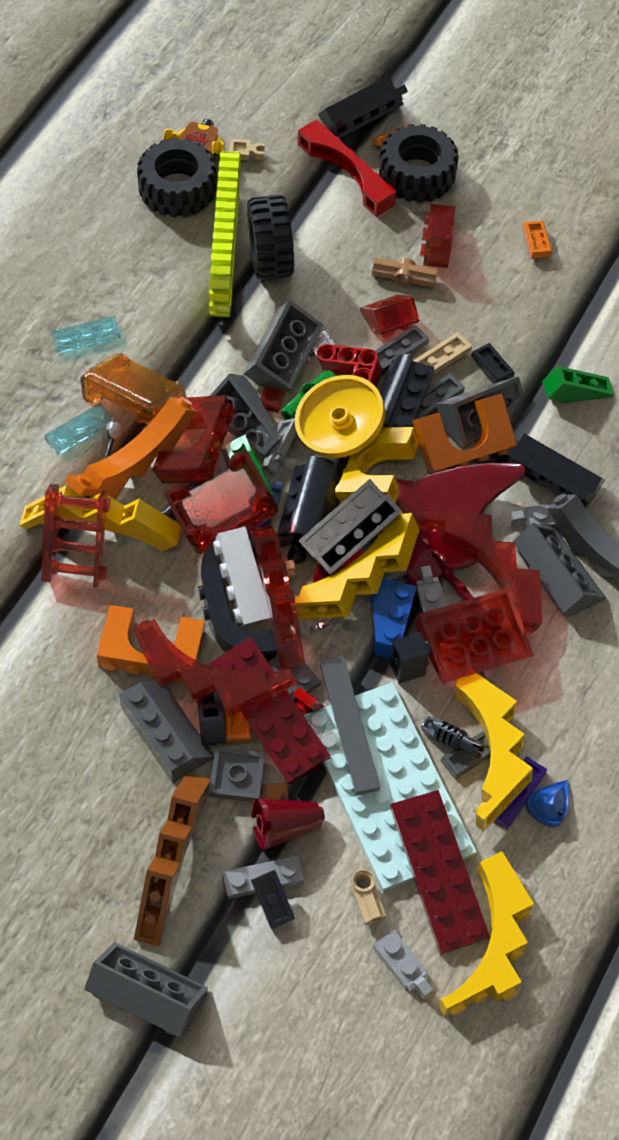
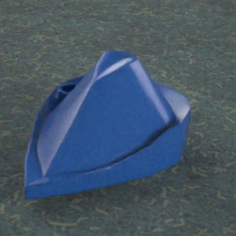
[526,780,569,828]

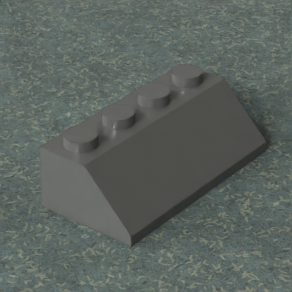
[243,300,324,391]
[513,523,606,614]
[119,681,214,783]
[84,942,208,1037]

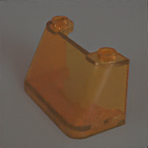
[80,353,187,425]

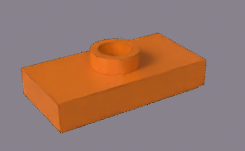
[522,220,552,259]
[225,694,251,743]

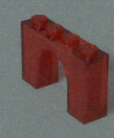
[152,395,235,484]

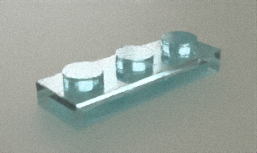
[51,316,121,353]
[44,402,114,455]

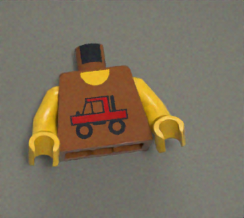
[162,119,226,159]

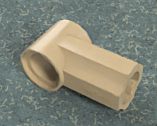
[350,869,386,925]

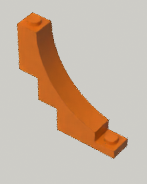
[64,397,197,498]

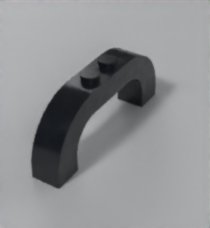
[198,528,277,662]

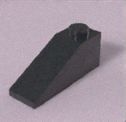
[194,676,226,745]

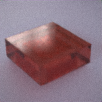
[260,386,286,413]

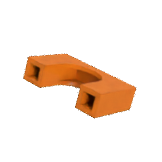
[412,394,517,473]
[97,605,205,683]

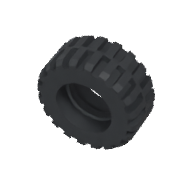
[379,124,459,203]
[137,138,217,218]
[247,195,294,280]

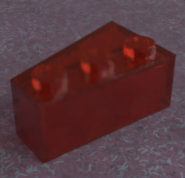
[420,204,456,268]

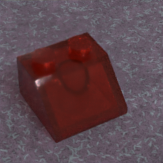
[359,294,420,337]

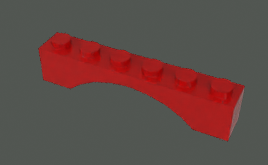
[297,119,396,217]

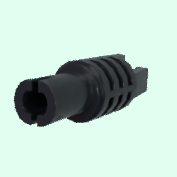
[421,716,485,758]

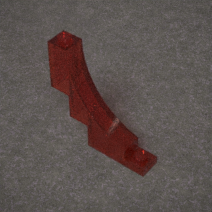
[417,510,542,634]
[249,525,305,669]
[133,619,296,717]

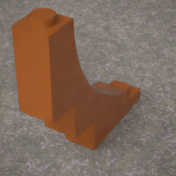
[133,773,211,947]

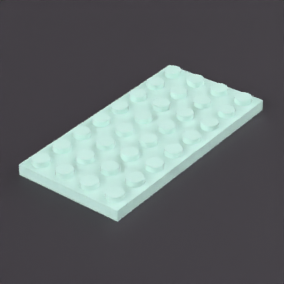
[303,682,477,893]

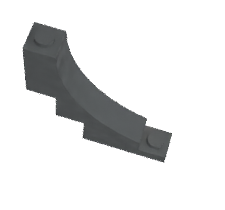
[547,494,619,582]

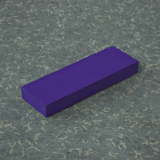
[495,756,548,830]

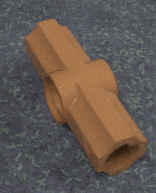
[372,257,438,288]

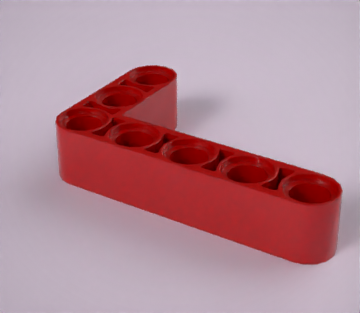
[316,344,382,387]

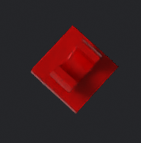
[293,687,325,715]

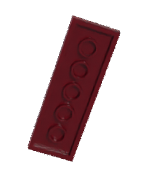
[210,637,331,785]
[389,790,490,955]

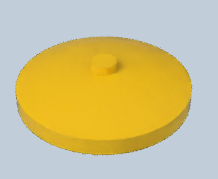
[295,375,385,458]

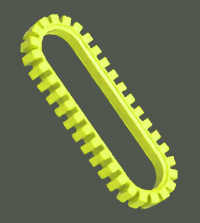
[209,151,241,317]

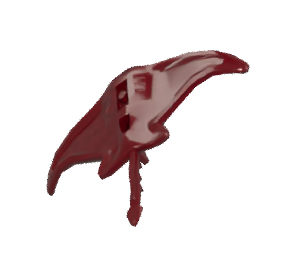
[313,463,525,635]

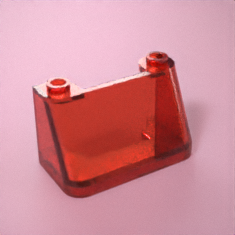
[164,449,278,554]

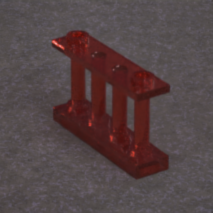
[41,484,111,588]

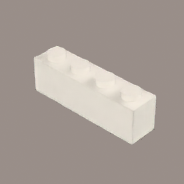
[213,527,272,629]

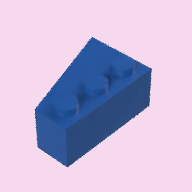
[369,578,417,659]

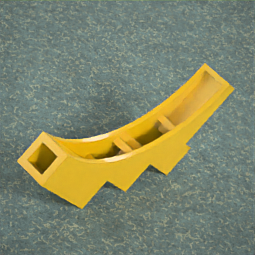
[439,851,534,1017]

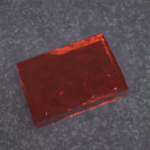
[414,588,534,684]

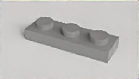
[222,856,304,899]

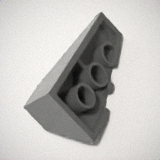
[202,374,281,455]
[436,376,524,447]

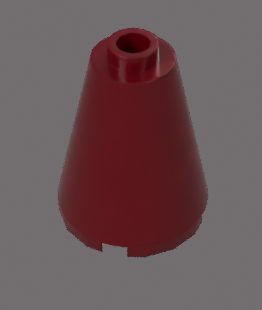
[251,798,325,849]

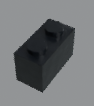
[389,633,431,684]

